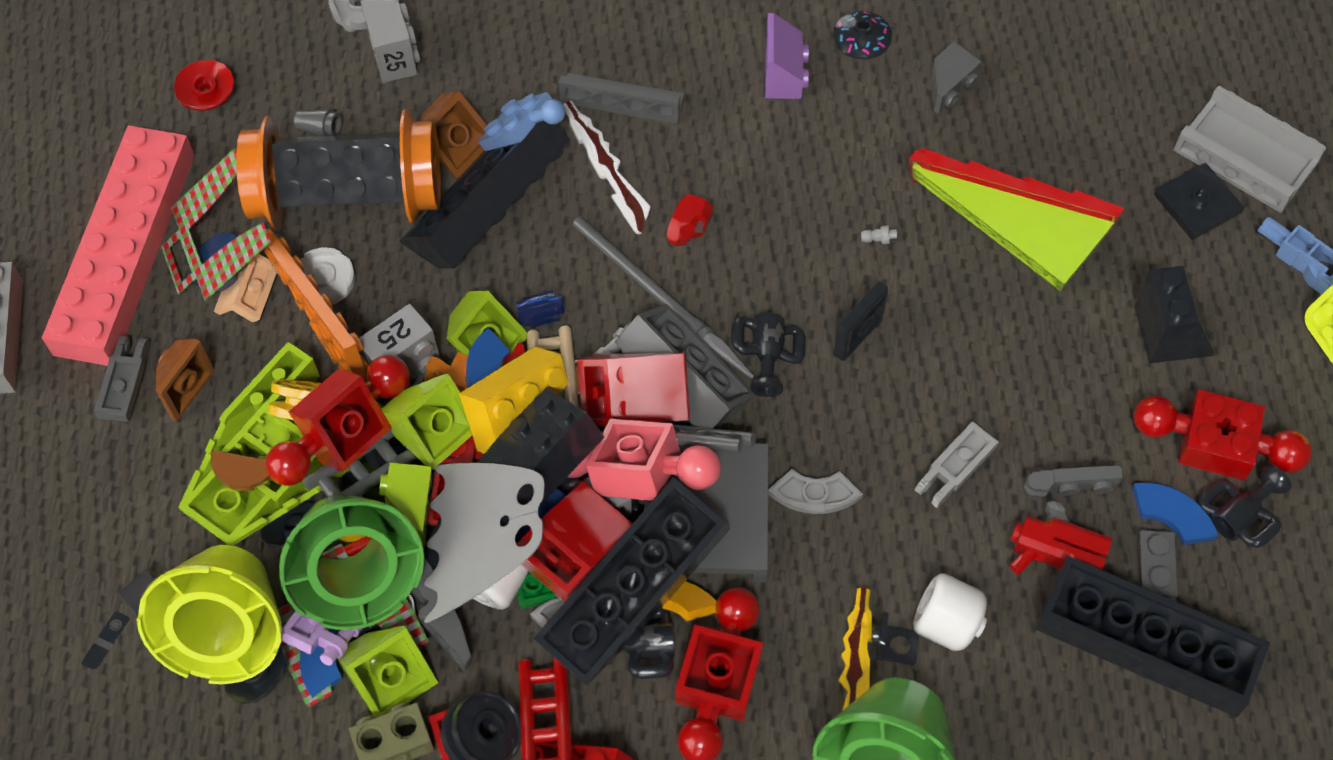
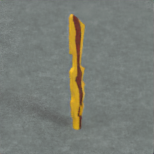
[839,588,872,711]

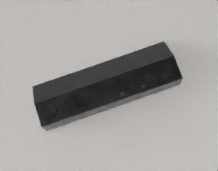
[400,121,570,269]
[1036,556,1270,718]

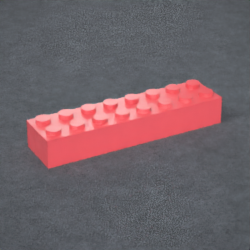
[42,125,195,366]

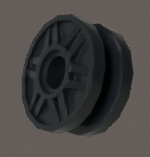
[440,691,521,760]

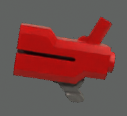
[1009,501,1113,575]

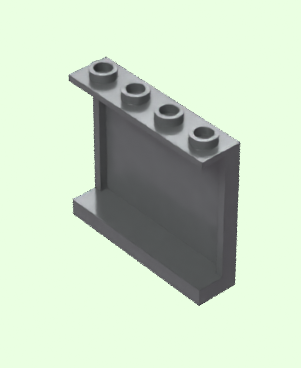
[638,444,768,582]

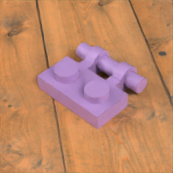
[281,611,363,666]

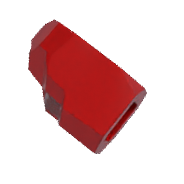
[667,194,713,247]

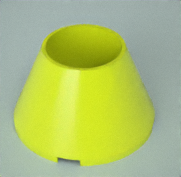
[137,545,282,684]

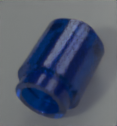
[516,290,565,328]

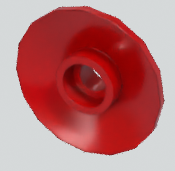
[174,60,235,111]

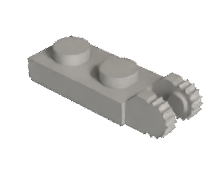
[915,422,999,508]

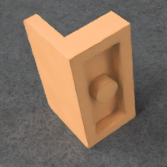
[214,253,277,322]

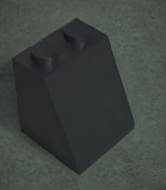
[1134,266,1214,364]

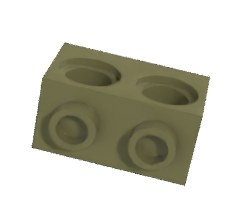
[348,702,434,760]

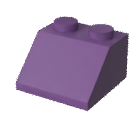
[765,13,809,99]

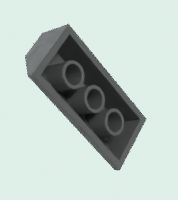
[615,304,756,429]

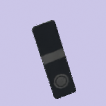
[81,611,130,671]

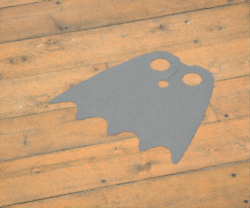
[424,463,544,623]

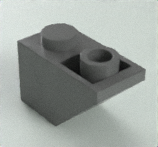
[931,42,982,114]

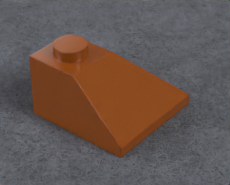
[420,91,487,179]
[156,339,215,422]

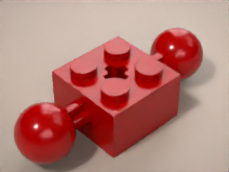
[265,355,410,486]
[1134,389,1312,481]
[675,587,763,760]

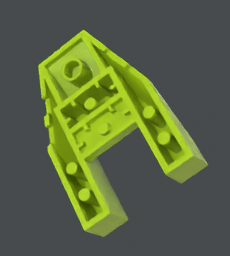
[178,342,384,546]

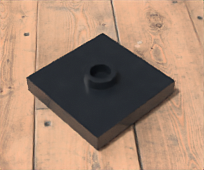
[1154,163,1245,240]
[834,281,888,361]

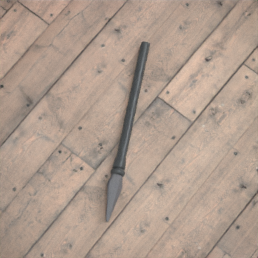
[573,216,753,378]

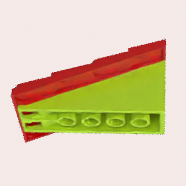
[909,148,1125,292]

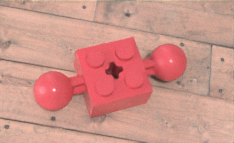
[568,419,721,501]

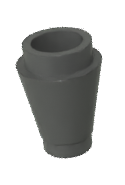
[294,109,342,136]

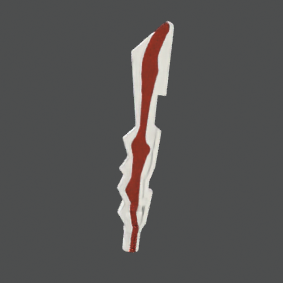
[563,101,651,234]

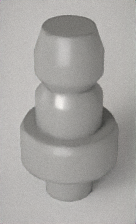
[861,225,897,244]

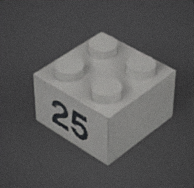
[361,0,420,83]
[359,303,440,387]

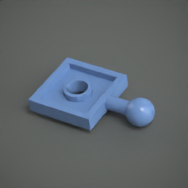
[478,92,566,151]

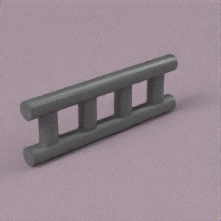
[673,424,756,452]
[302,430,418,497]

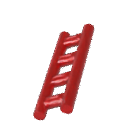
[518,658,573,760]

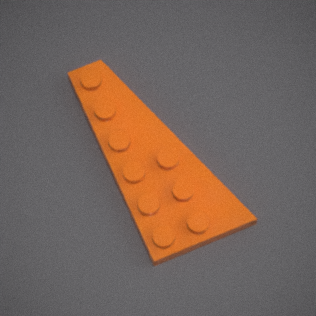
[264,229,368,383]

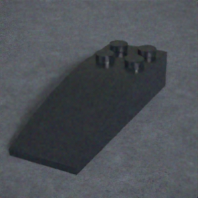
[423,387,605,569]
[533,477,730,686]

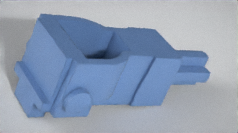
[1258,217,1333,295]

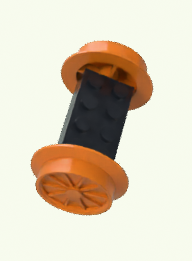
[236,109,441,230]

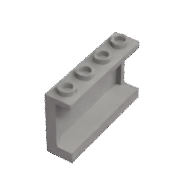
[1174,86,1326,213]

